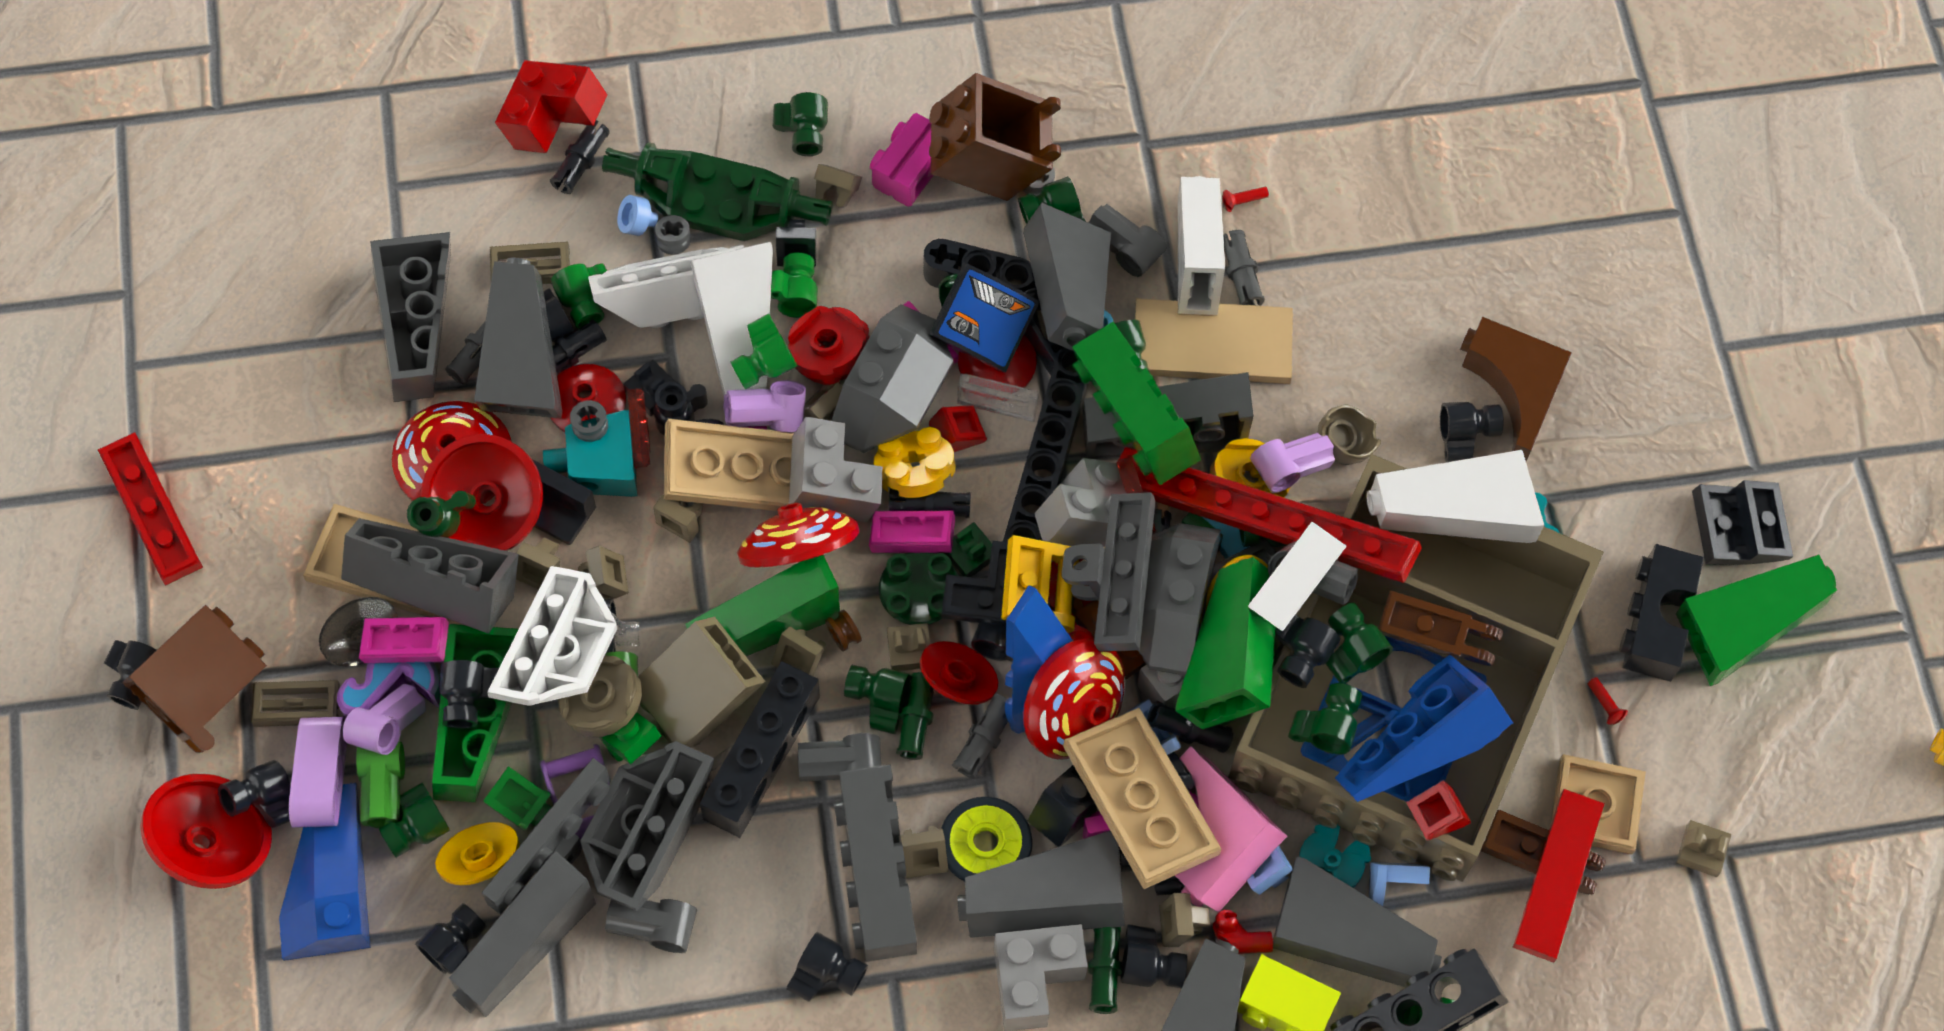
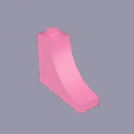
[1175,746,1287,912]

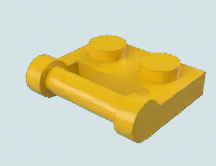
[1001,535,1079,633]

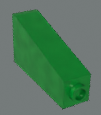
[1676,554,1837,686]
[685,555,840,656]
[1176,557,1275,729]

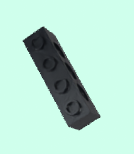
[700,661,820,838]
[1330,948,1509,1031]

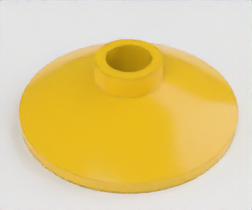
[435,822,520,885]

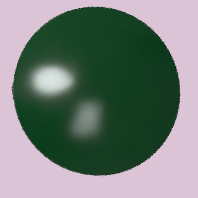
[878,553,958,625]

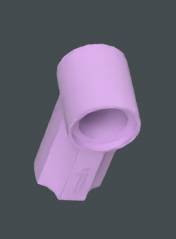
[723,380,806,432]
[1250,433,1335,493]
[343,684,426,755]

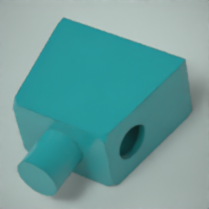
[543,410,638,497]

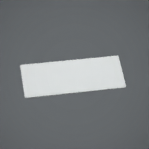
[1248,522,1346,631]

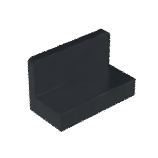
[532,459,596,545]

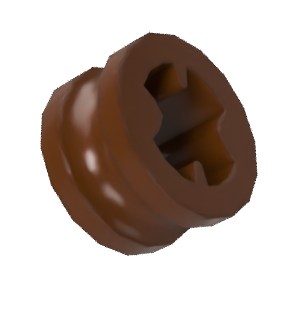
[825,609,862,652]

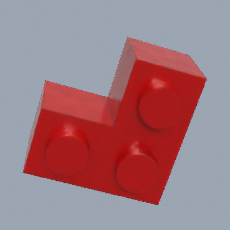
[495,60,608,153]

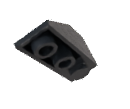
[1027,765,1098,847]

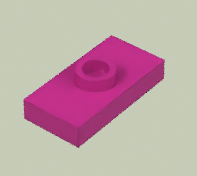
[869,511,955,553]
[359,617,449,663]

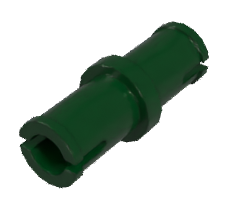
[896,672,934,760]
[1088,926,1123,1014]

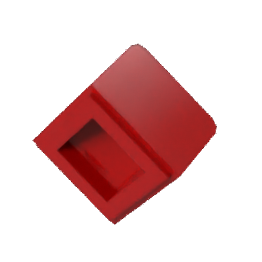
[929,405,987,452]
[1406,781,1471,840]

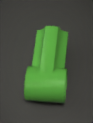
[356,742,405,828]

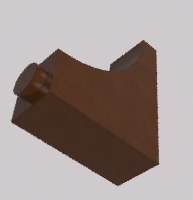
[1460,317,1572,461]

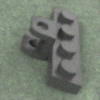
[1062,492,1156,651]
[482,758,611,915]

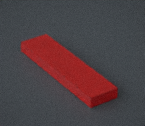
[98,432,203,586]
[1512,789,1605,963]

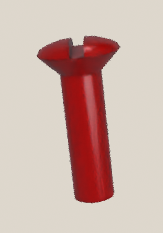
[1222,187,1269,212]
[1587,677,1628,725]

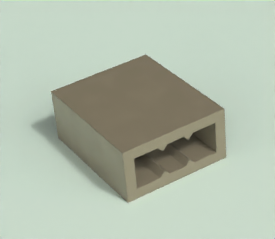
[638,617,766,747]

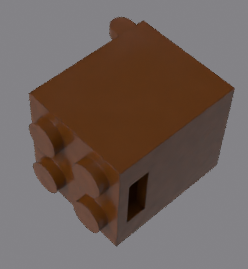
[929,73,1061,201]
[122,605,267,753]

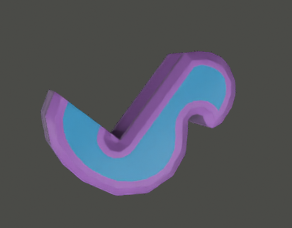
[337,662,441,719]

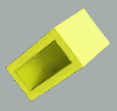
[1237,954,1341,1031]

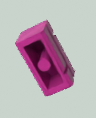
[870,113,934,207]

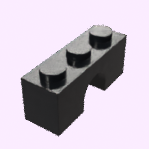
[1619,544,1704,682]

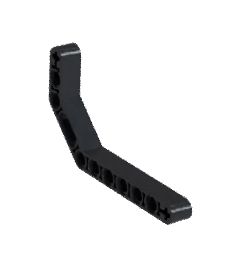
[923,239,1089,542]

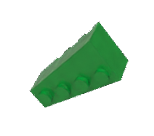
[1072,322,1201,486]
[432,624,519,803]

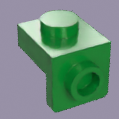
[599,712,662,765]
[483,766,552,831]

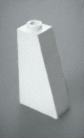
[1178,176,1225,315]
[690,242,773,396]
[1367,450,1544,543]

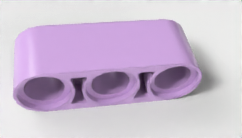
[289,717,347,827]

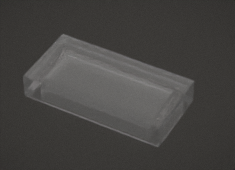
[957,374,1039,422]

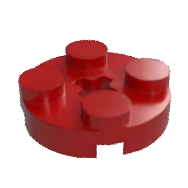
[788,307,868,385]

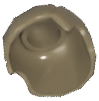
[1317,404,1381,465]

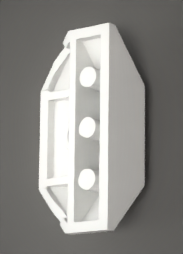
[588,245,744,328]
[487,566,617,706]

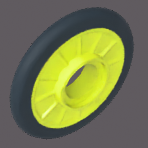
[941,797,1032,882]

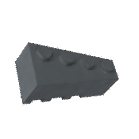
[370,232,451,402]
[341,518,519,634]

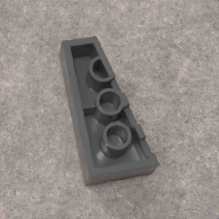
[1082,372,1254,459]
[834,764,917,962]

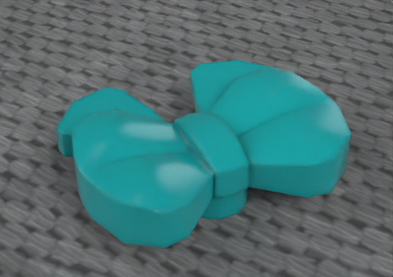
[1299,824,1371,888]

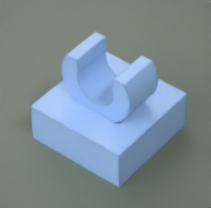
[1247,846,1293,895]

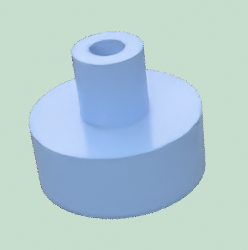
[617,195,658,236]

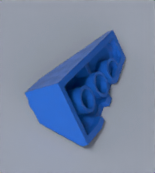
[1005,585,1073,734]
[1335,654,1513,802]
[279,783,371,961]

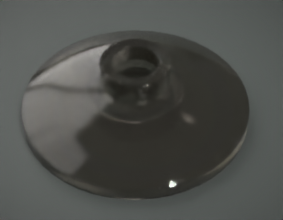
[319,597,398,667]

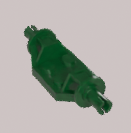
[602,142,833,242]

